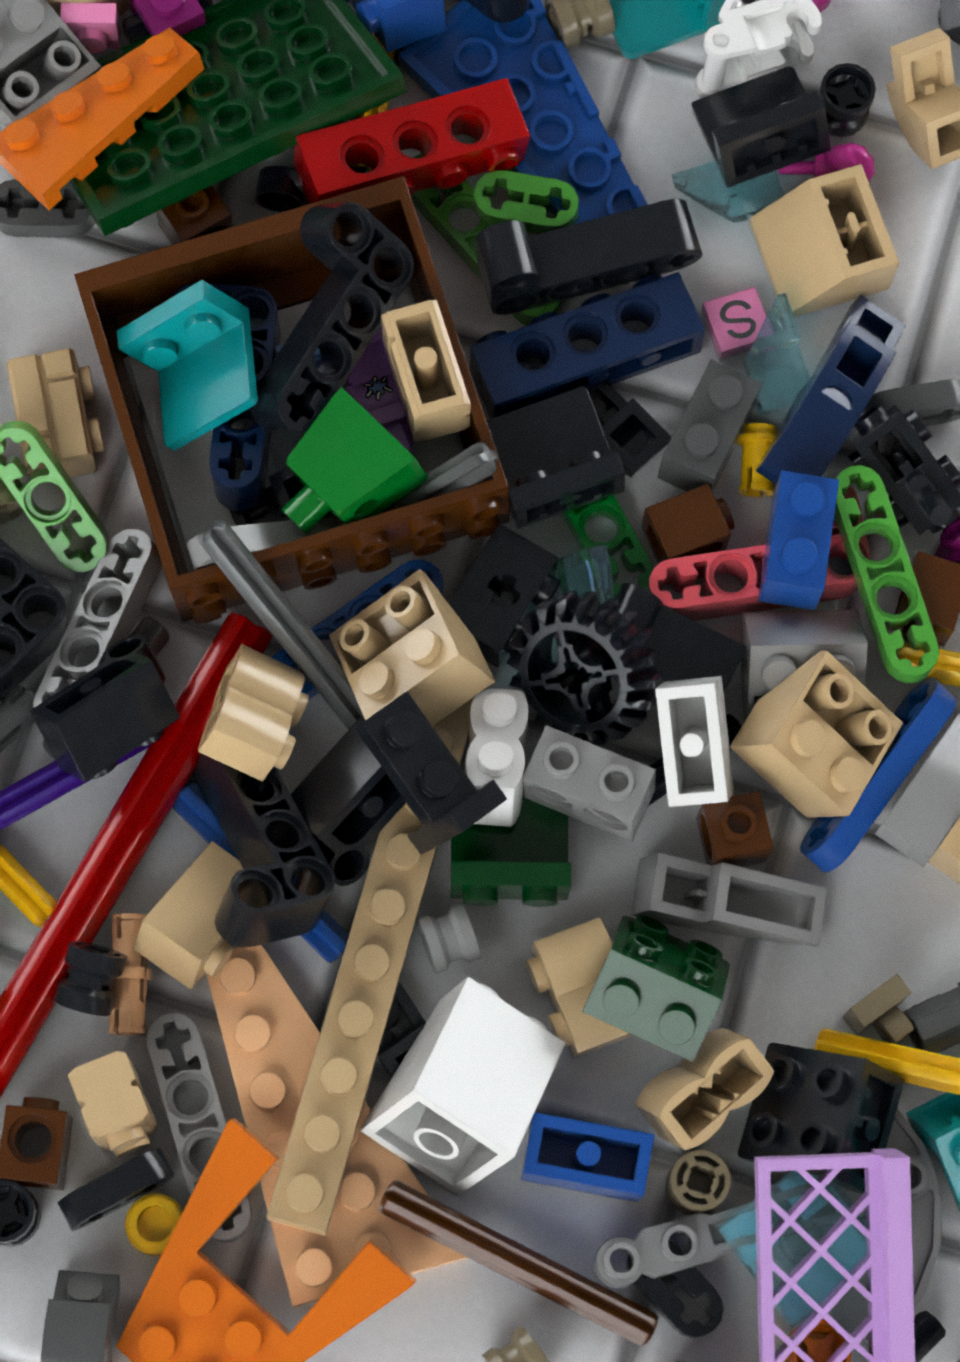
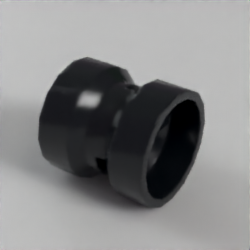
[819,63,876,137]
[53,941,127,1016]
[0,1180,41,1247]

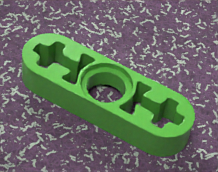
[0,421,108,572]

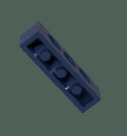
[470,272,705,419]

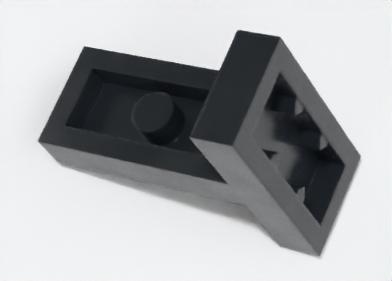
[355,691,507,855]

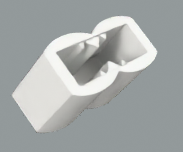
[465,688,529,827]

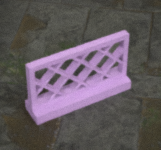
[754,1148,915,1362]

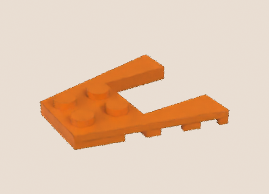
[116,1118,417,1362]

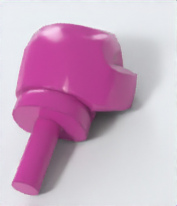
[779,142,875,183]

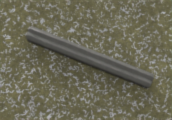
[198,520,364,730]

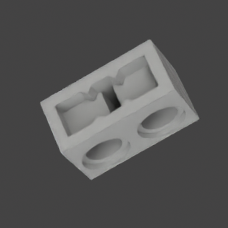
[523,725,656,842]

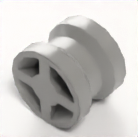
[417,902,481,974]

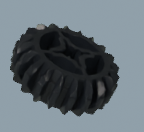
[506,590,664,746]

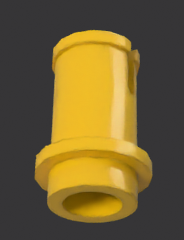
[737,423,777,498]

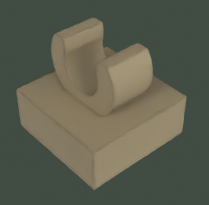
[842,973,914,1044]

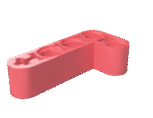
[647,486,870,621]

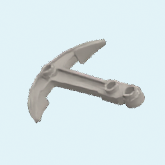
[594,1108,941,1344]

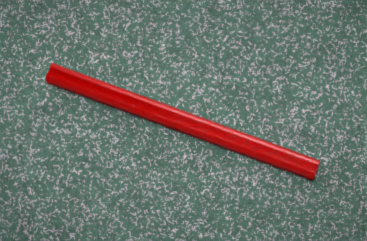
[0,612,273,1098]

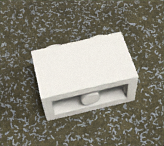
[655,676,734,807]

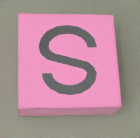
[701,287,774,359]

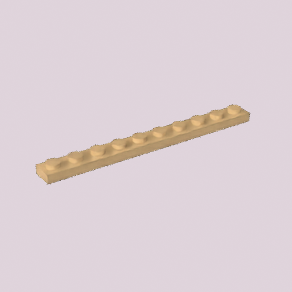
[267,697,474,1236]

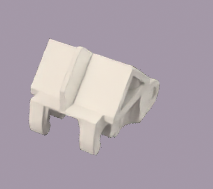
[695,0,822,98]

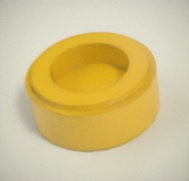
[125,1193,183,1256]

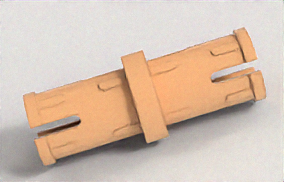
[108,913,153,1036]

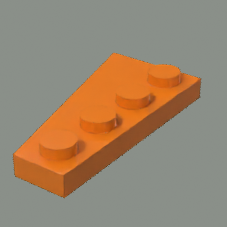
[0,27,204,211]

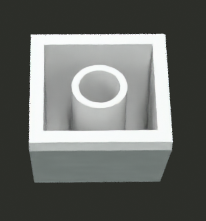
[360,977,565,1196]

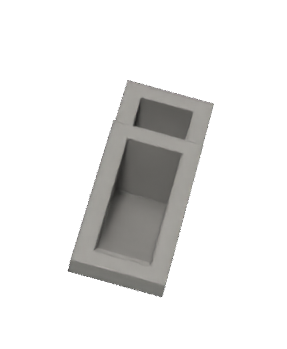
[875,712,960,867]
[631,852,828,947]

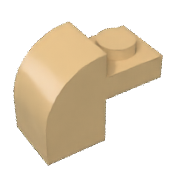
[886,28,960,169]

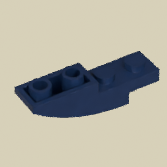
[756,294,906,484]

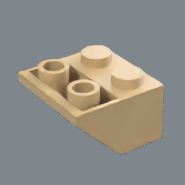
[749,164,899,320]
[329,569,496,726]
[730,650,903,818]

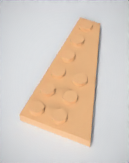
[206,945,468,1308]

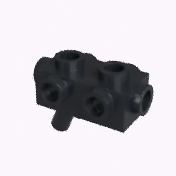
[848,404,960,535]

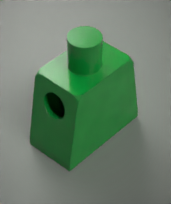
[281,387,429,535]

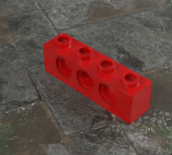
[293,78,530,204]

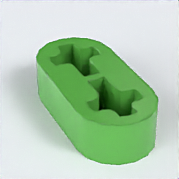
[474,170,579,234]

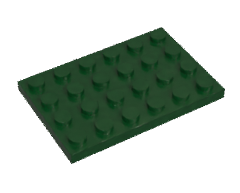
[69,0,408,236]

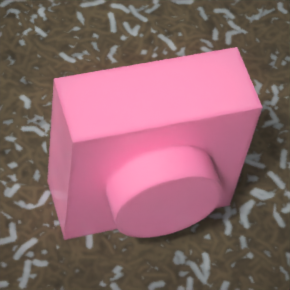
[60,3,121,54]

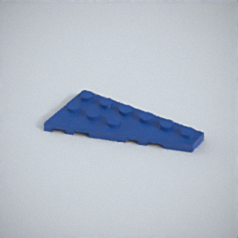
[398,0,648,285]

